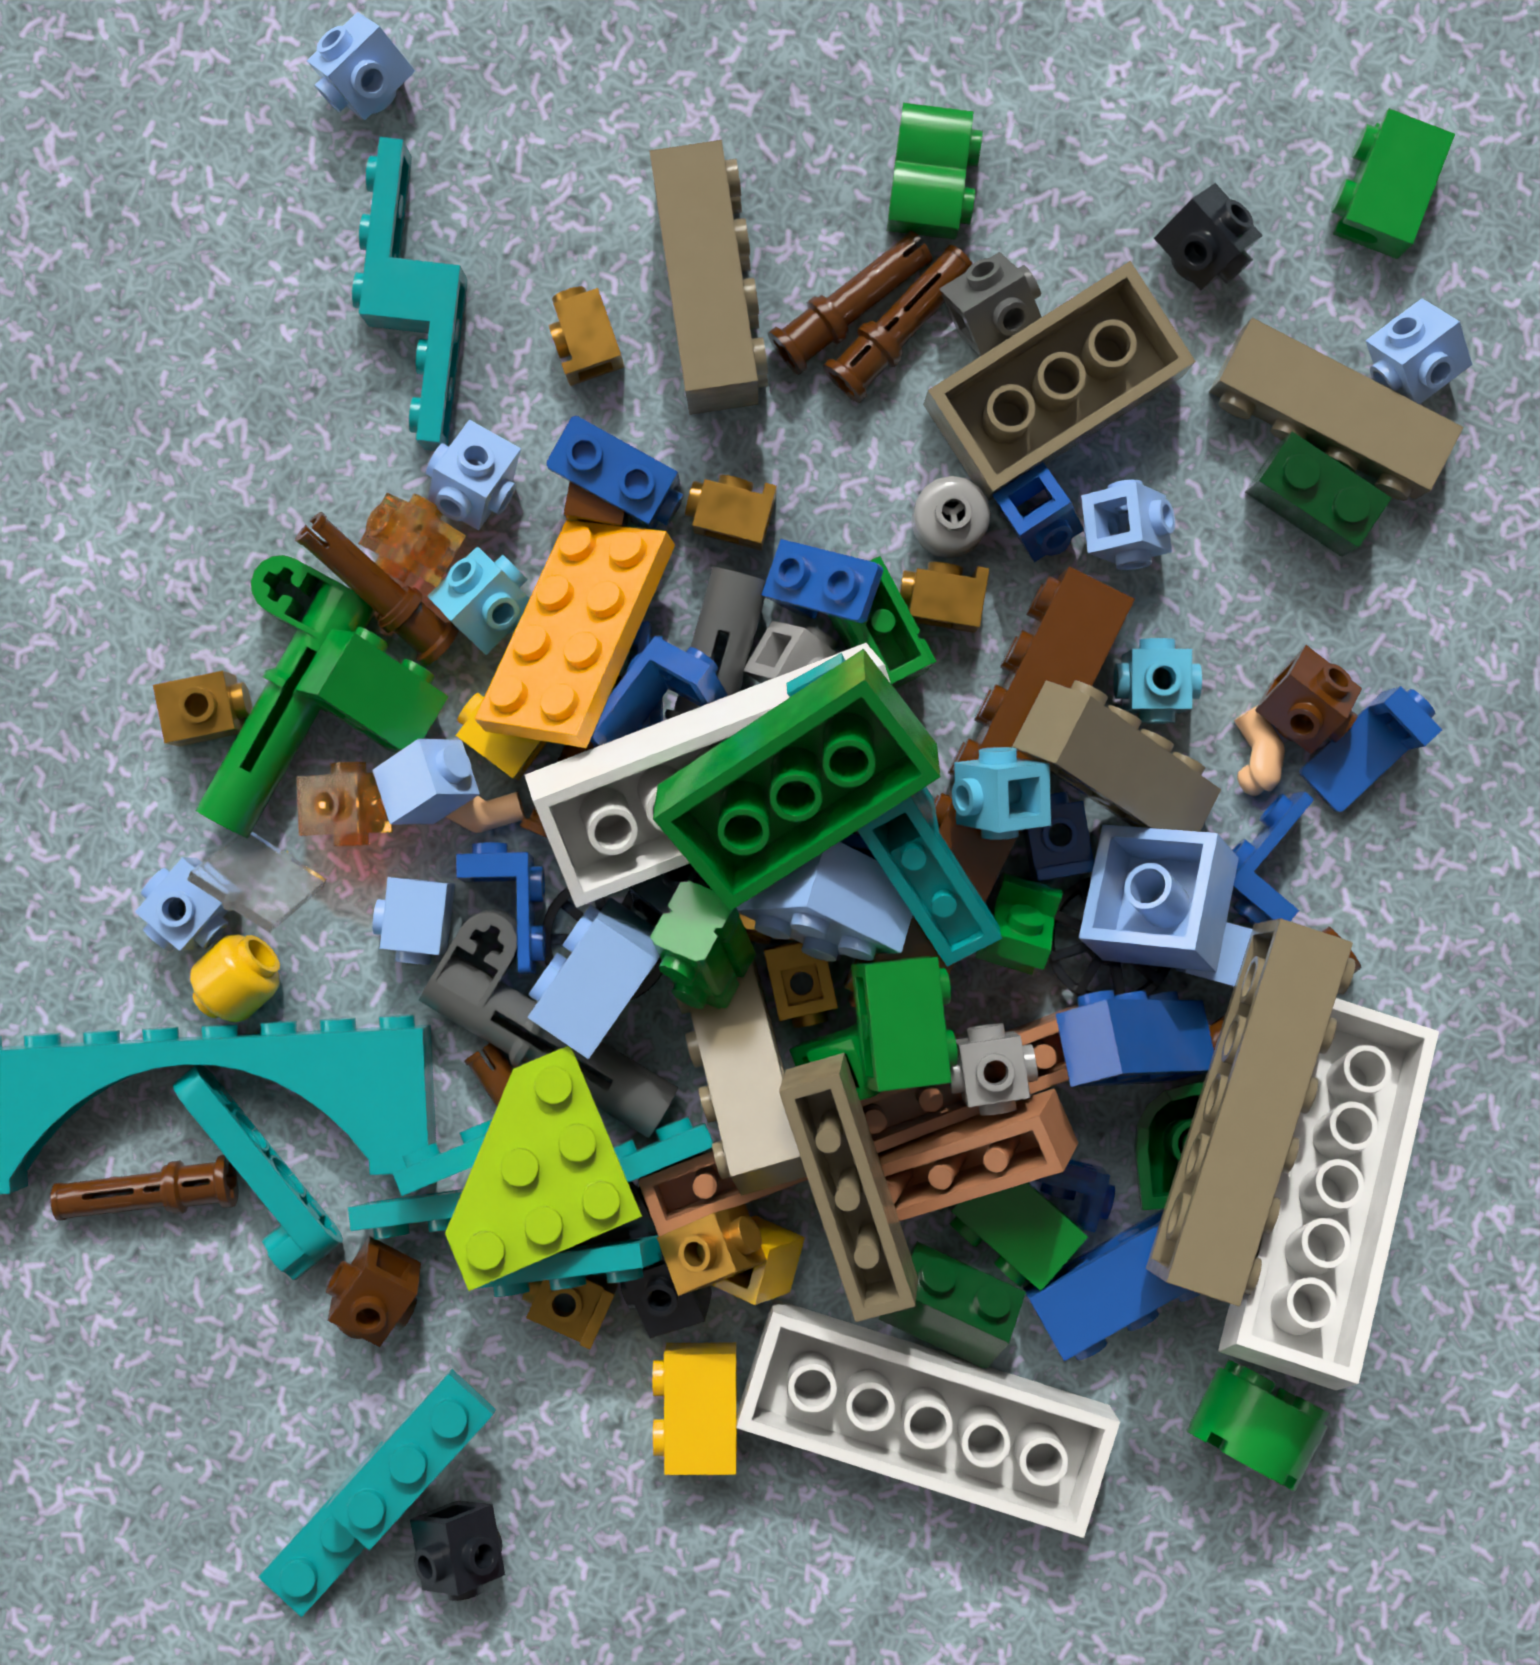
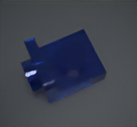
[1035,1159,1115,1233]

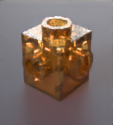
[358,493,466,587]
[296,762,393,847]

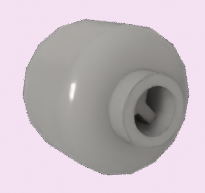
[911,476,991,558]

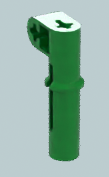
[195,555,375,839]

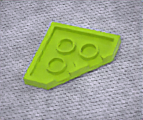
[445,1046,642,1291]

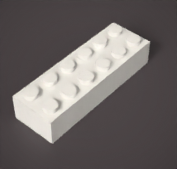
[525,643,890,908]
[1218,998,1439,1390]
[736,1299,1120,1538]

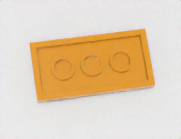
[474,520,675,748]

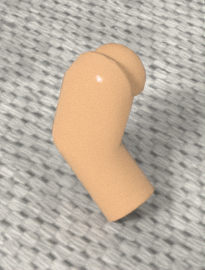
[1234,705,1285,796]
[445,792,526,833]

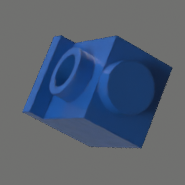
[993,462,1084,563]
[1023,791,1095,881]

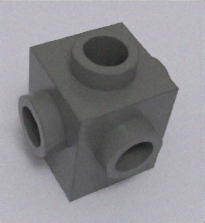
[939,252,1041,356]

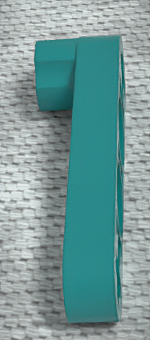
[173,1065,343,1280]

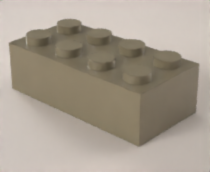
[649,140,768,415]
[923,261,1196,501]

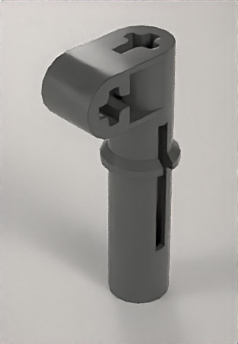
[664,567,766,720]
[419,909,678,1138]

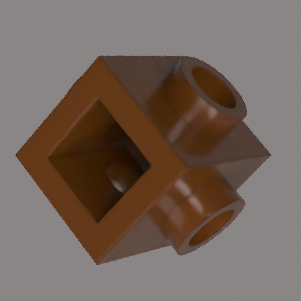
[1255,645,1362,754]
[326,1236,421,1347]

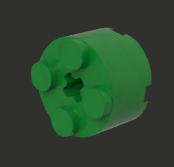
[1186,1359,1330,1492]

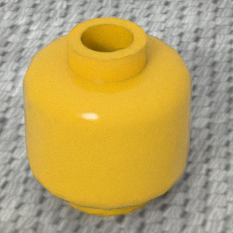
[190,934,280,1022]

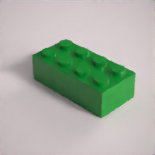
[653,648,941,911]

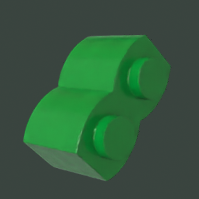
[886,103,983,240]

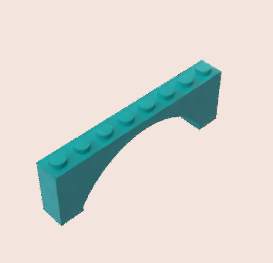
[0,1014,437,1194]

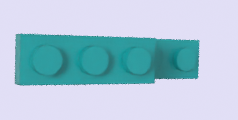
[352,137,468,451]
[786,653,1002,966]
[393,1116,713,1196]
[347,1189,662,1297]
[258,1369,496,1617]

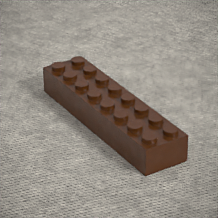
[843,566,1135,1008]

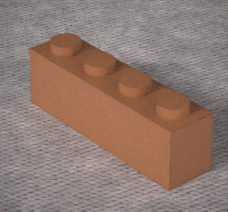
[877,1088,1078,1221]

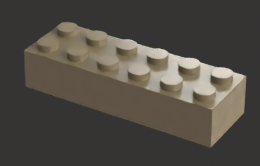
[1145,918,1355,1307]

